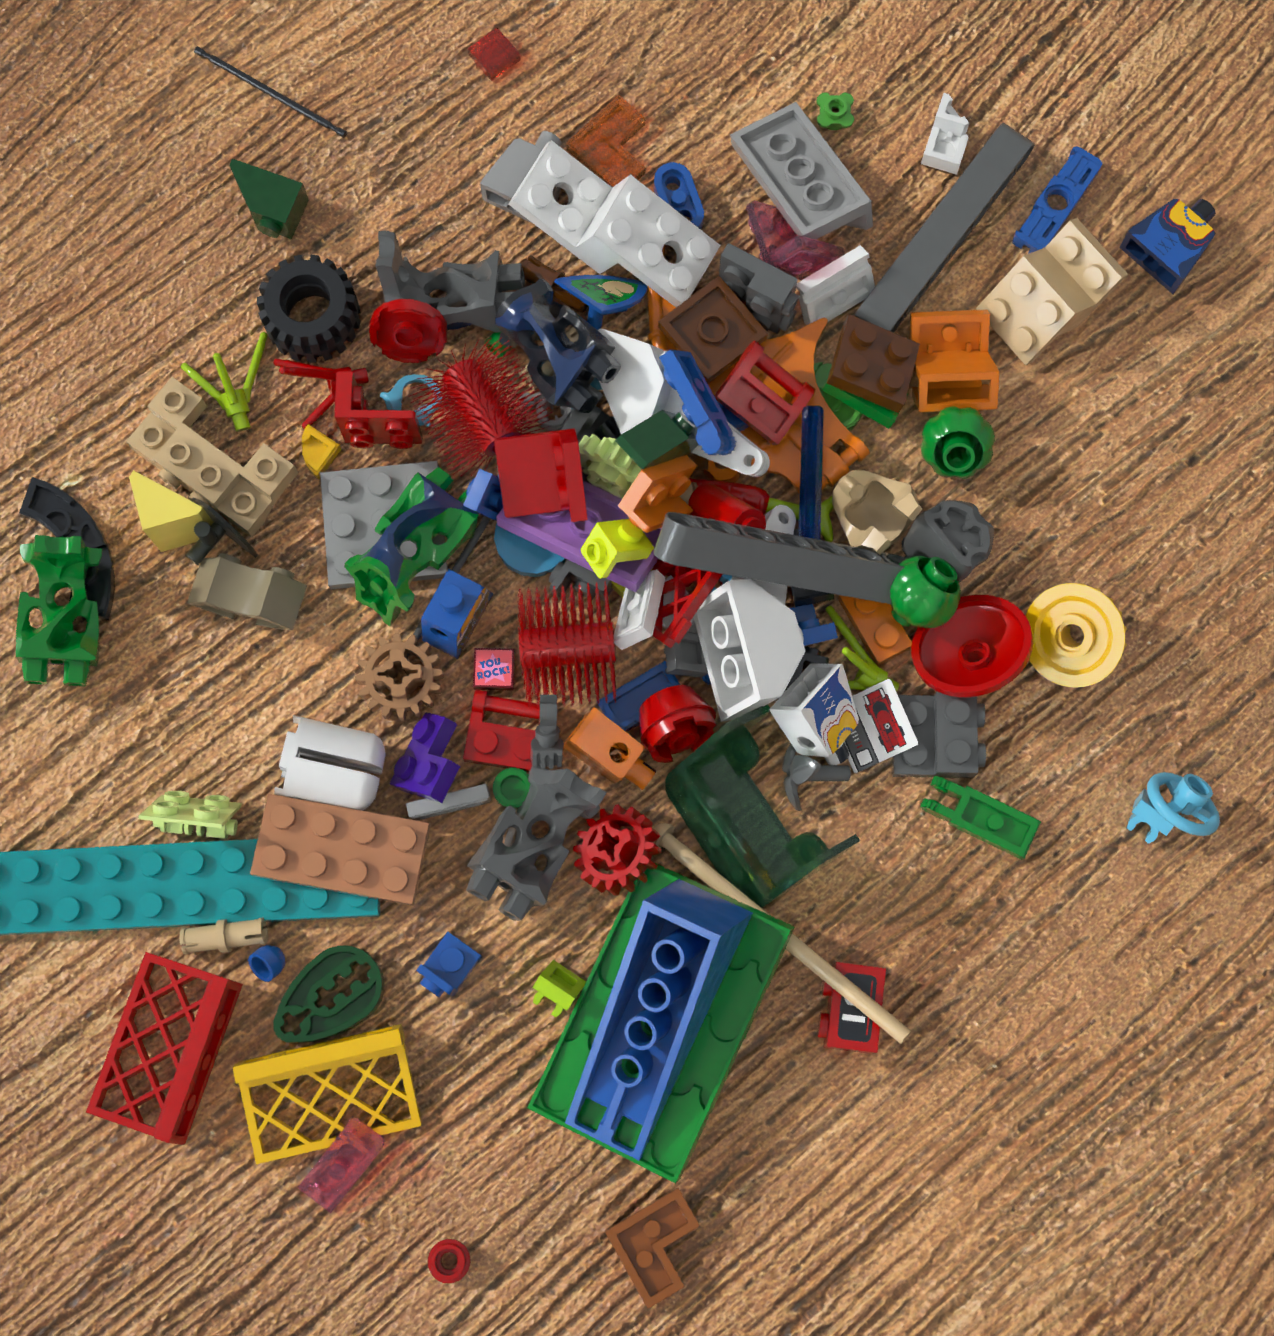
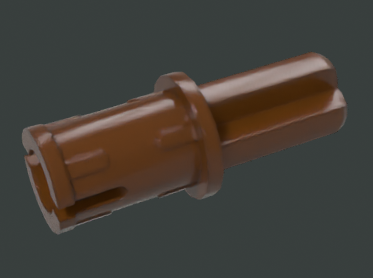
[522,255,588,313]

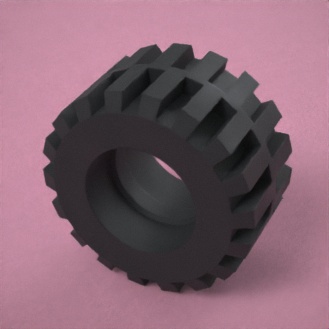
[257,254,361,363]

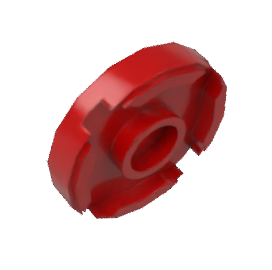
[369,299,448,363]

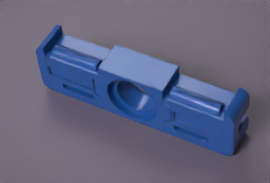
[1012,146,1102,254]

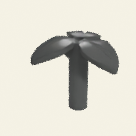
[782,743,851,811]

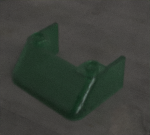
[665,704,860,908]

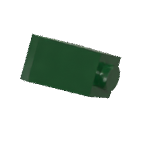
[229,159,309,239]
[615,410,698,469]

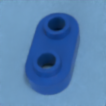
[654,162,704,229]

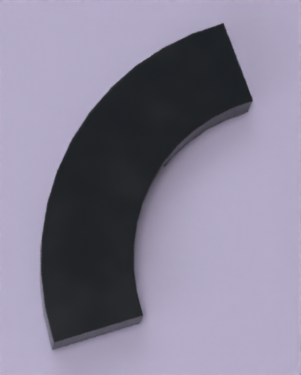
[19,477,115,621]

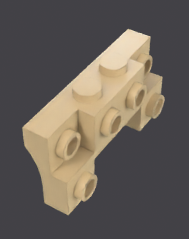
[126,377,298,537]

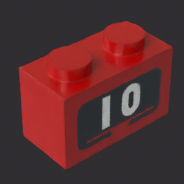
[817,962,886,1054]

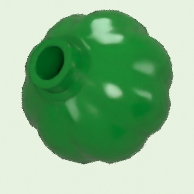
[921,406,995,479]
[890,556,961,628]

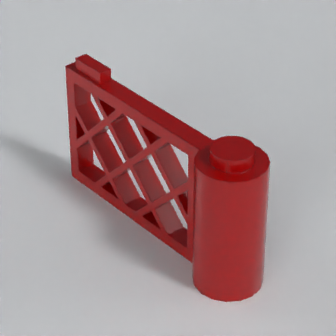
[651,483,766,648]

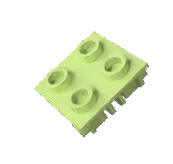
[139,791,242,839]

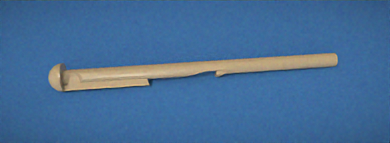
[652,823,912,1044]

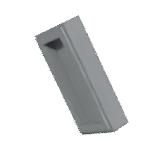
[406,784,491,821]

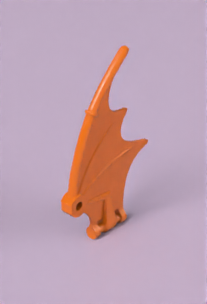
[647,245,870,505]

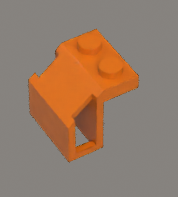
[909,310,999,412]

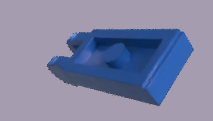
[659,350,737,455]

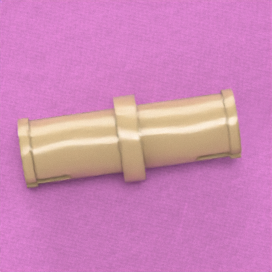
[179,917,268,955]

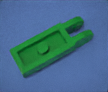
[920,776,1041,860]

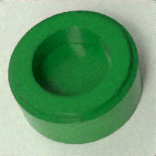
[493,768,530,809]

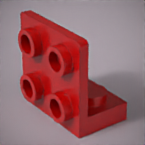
[334,372,423,449]
[494,428,588,522]

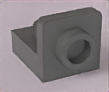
[549,560,613,601]

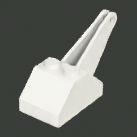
[598,328,770,477]
[693,505,805,722]

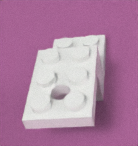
[508,140,721,307]

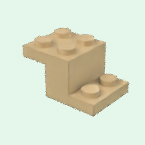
[976,218,1128,365]

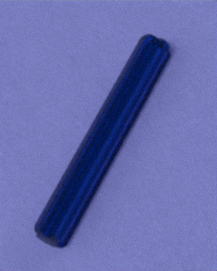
[799,406,824,540]

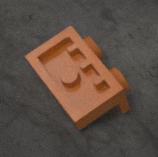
[618,455,698,533]

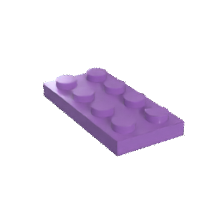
[496,481,661,592]

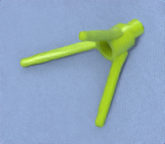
[181,332,268,432]
[826,606,899,692]

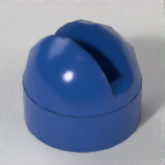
[248,945,285,982]

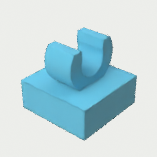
[1127,788,1174,843]

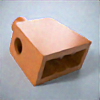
[564,707,656,790]

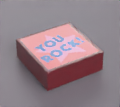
[473,648,515,691]

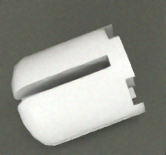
[274,715,386,811]

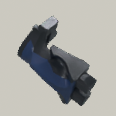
[495,278,621,413]

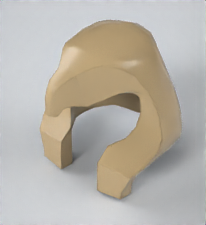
[832,470,922,555]

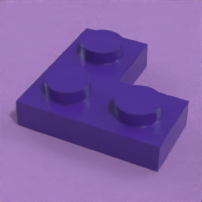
[389,712,460,803]

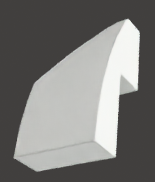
[921,93,969,175]

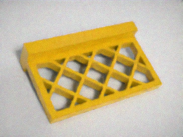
[232,1024,422,1164]

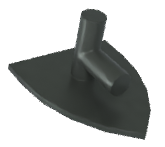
[186,497,258,565]

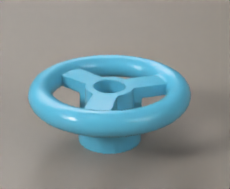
[1147,772,1220,836]

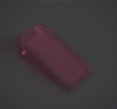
[297,1116,385,1213]

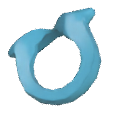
[380,374,442,427]

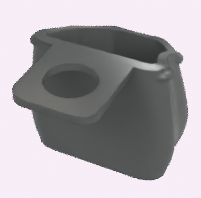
[901,500,994,583]

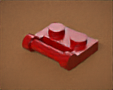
[714,340,816,445]
[463,690,540,772]

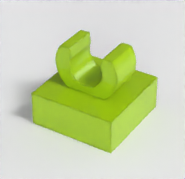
[532,960,586,1017]

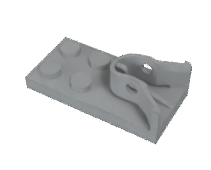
[730,102,873,261]

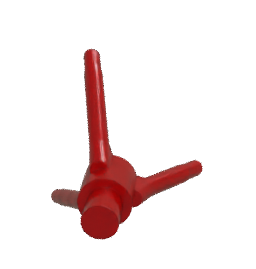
[273,358,369,429]

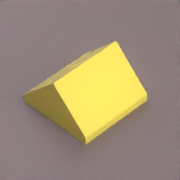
[129,470,213,552]

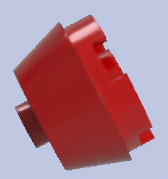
[639,685,717,763]

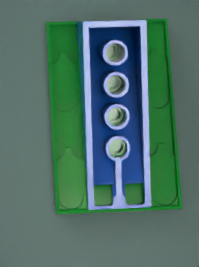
[527,863,795,1184]

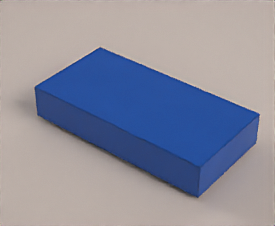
[597,661,680,732]

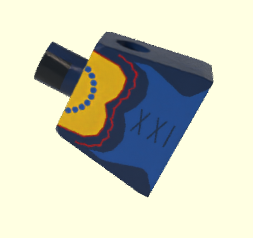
[1119,199,1216,294]

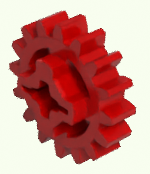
[573,804,662,896]

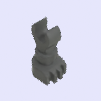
[530,695,564,769]

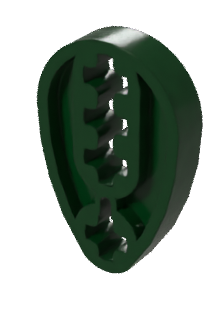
[273,945,385,1043]

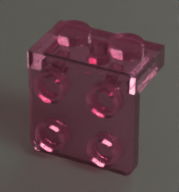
[746,200,845,280]

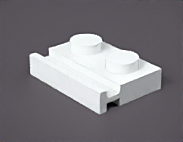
[796,245,875,325]

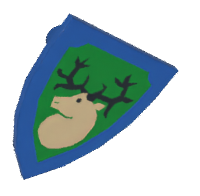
[554,275,647,330]

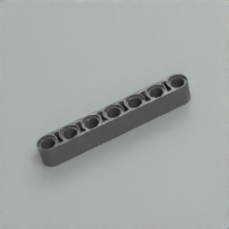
[855,123,1035,333]
[653,512,906,604]

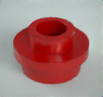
[428,1239,471,1283]

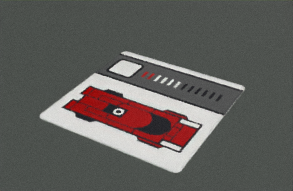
[844,679,918,773]

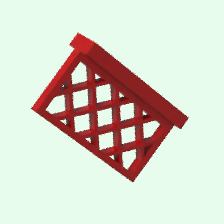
[86,952,243,1145]

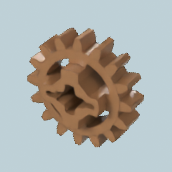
[355,632,444,721]

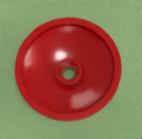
[911,595,1033,697]

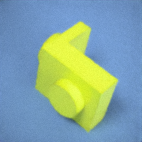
[581,519,654,579]

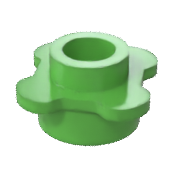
[816,92,854,130]

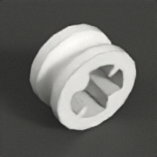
[536,396,571,431]

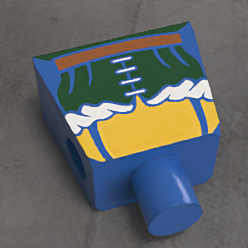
[421,569,494,659]

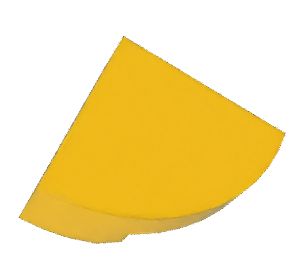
[302,425,342,480]

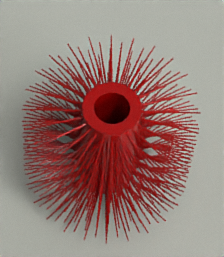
[408,337,553,477]
[517,581,616,709]

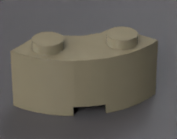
[187,553,307,630]

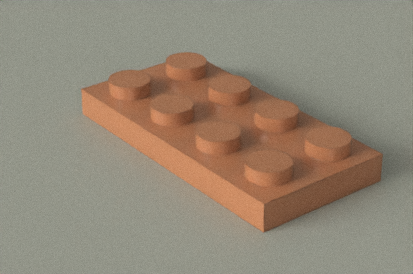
[250,794,431,906]

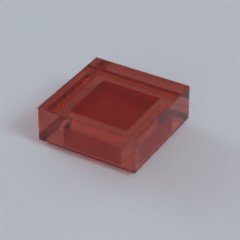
[468,27,521,81]

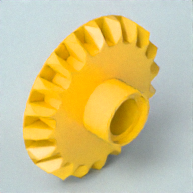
[1025,583,1127,688]

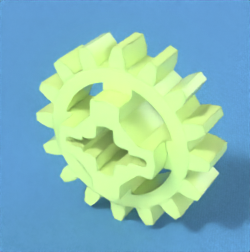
[579,434,642,498]

